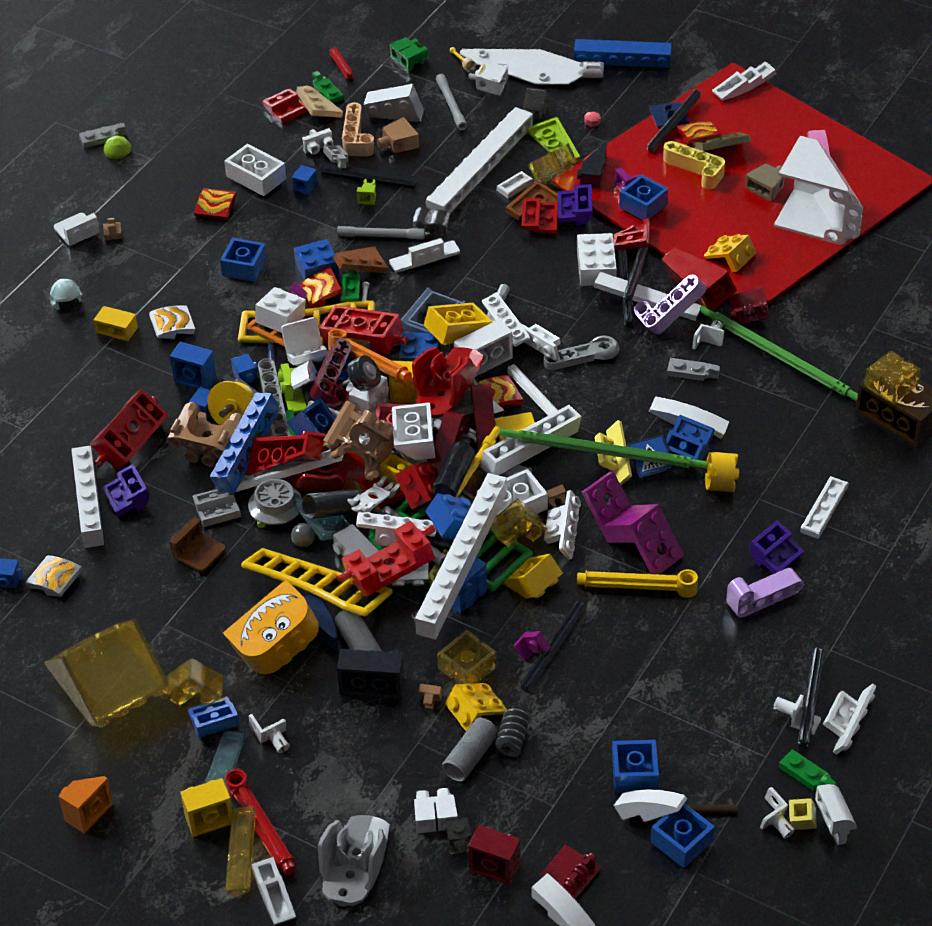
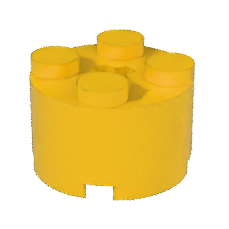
[705,452,739,492]

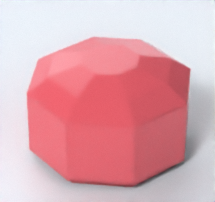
[584,112,601,127]

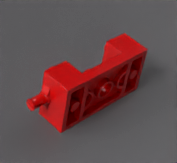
[318,305,408,355]
[89,388,169,470]
[337,521,436,597]

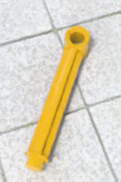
[577,569,698,598]

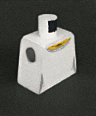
[469,62,509,95]

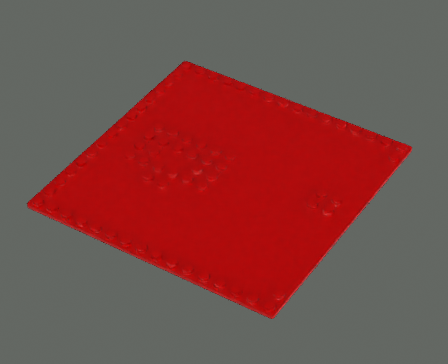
[552,63,932,304]

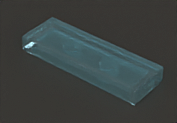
[205,730,245,786]

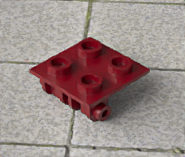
[729,287,770,325]
[540,845,602,899]

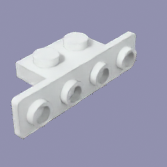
[390,238,460,273]
[482,293,530,347]
[520,323,560,361]
[544,490,581,560]
[356,512,436,547]
[823,684,876,755]

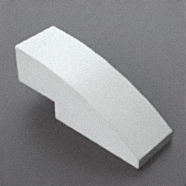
[291,360,318,389]
[614,790,687,822]
[252,857,296,925]
[532,873,595,926]

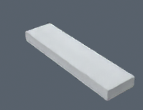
[800,476,848,539]

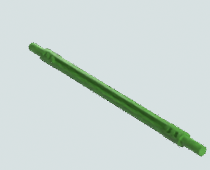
[699,305,858,401]
[499,428,708,469]

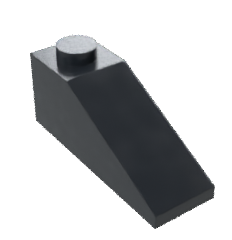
[577,143,607,188]

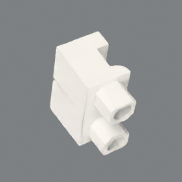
[414,788,458,833]

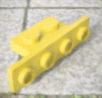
[595,420,632,485]

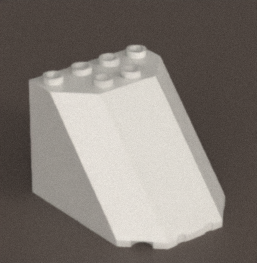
[774,136,863,245]

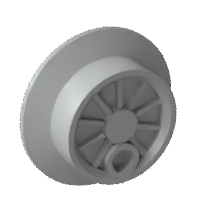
[248,479,302,525]

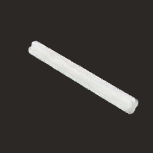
[507,364,558,416]

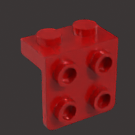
[395,461,436,509]

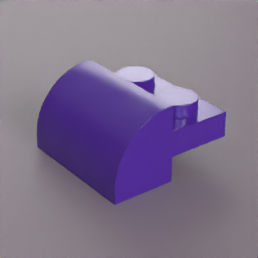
[558,184,593,226]
[102,464,150,517]
[749,520,804,574]

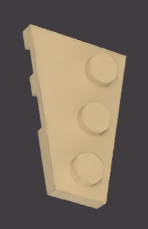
[296,86,343,117]

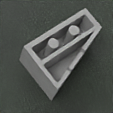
[364,84,424,122]

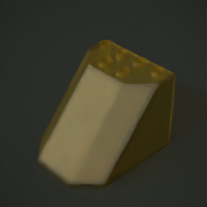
[44,618,170,728]

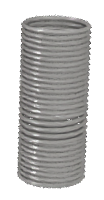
[334,610,382,652]
[442,718,498,781]

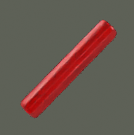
[330,47,354,80]

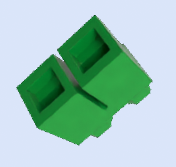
[390,38,429,71]

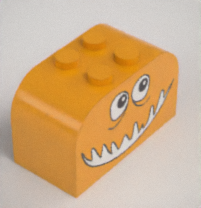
[223,580,319,674]

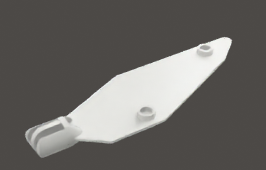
[460,49,604,85]

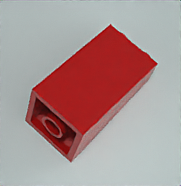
[662,248,737,311]

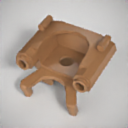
[323,401,394,481]
[167,402,243,467]

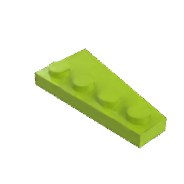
[526,117,581,167]

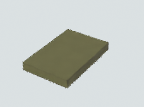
[692,132,751,151]

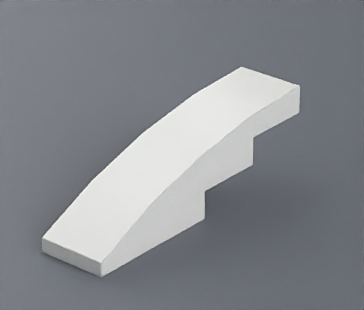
[712,62,776,101]
[649,397,729,439]

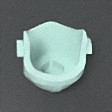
[49,279,83,310]

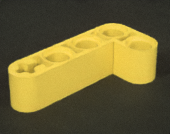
[663,141,725,189]

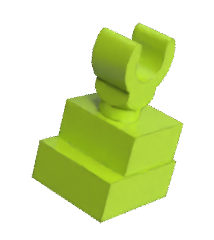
[357,179,376,205]

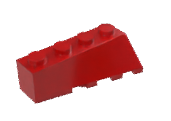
[246,435,324,476]

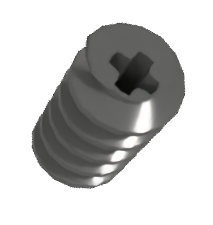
[495,708,529,757]

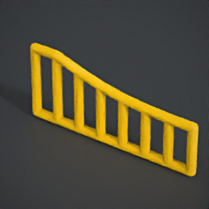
[238,301,375,345]
[241,548,393,616]

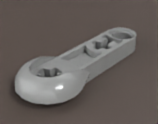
[544,336,620,370]

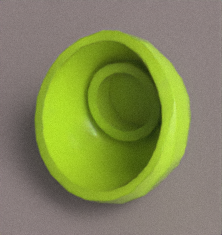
[104,136,131,159]

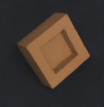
[103,218,122,240]
[546,484,566,509]
[419,684,443,709]

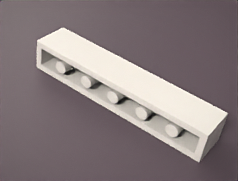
[480,405,581,475]
[72,446,104,548]

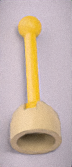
[450,47,476,72]

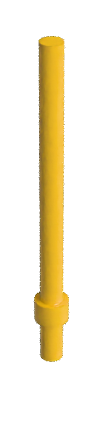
[456,426,500,497]

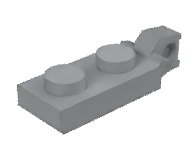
[79,123,127,148]
[323,145,348,168]
[667,358,720,381]

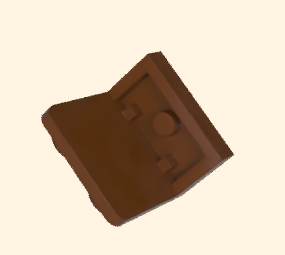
[169,517,226,572]

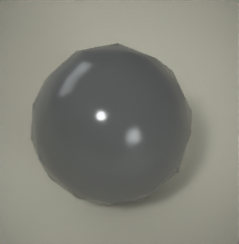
[291,523,316,547]

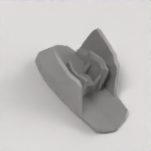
[318,815,390,906]

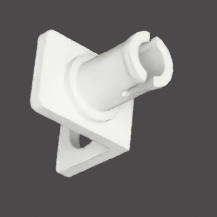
[692,320,724,349]
[773,695,821,734]
[249,714,290,753]
[760,787,795,839]

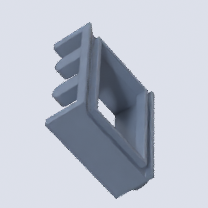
[401,288,465,346]

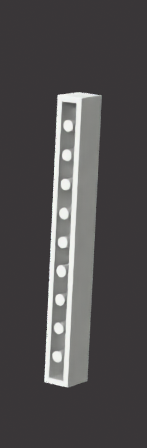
[426,107,532,219]
[415,473,507,640]

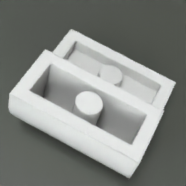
[815,784,857,845]

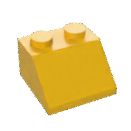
[504,554,563,599]

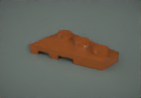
[505,181,558,221]
[334,247,388,273]

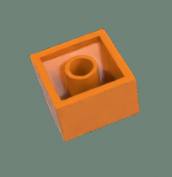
[58,776,113,834]

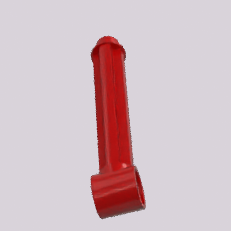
[225,769,296,876]

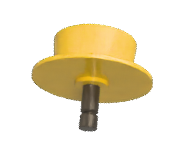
[207,381,254,425]

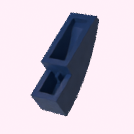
[304,593,338,651]

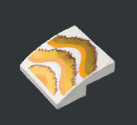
[149,306,195,339]

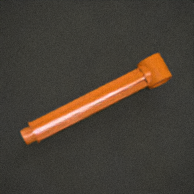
[328,329,412,382]

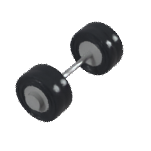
[304,355,381,403]

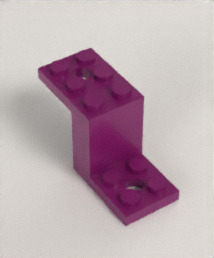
[582,472,684,575]

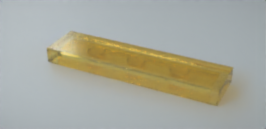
[226,806,256,893]

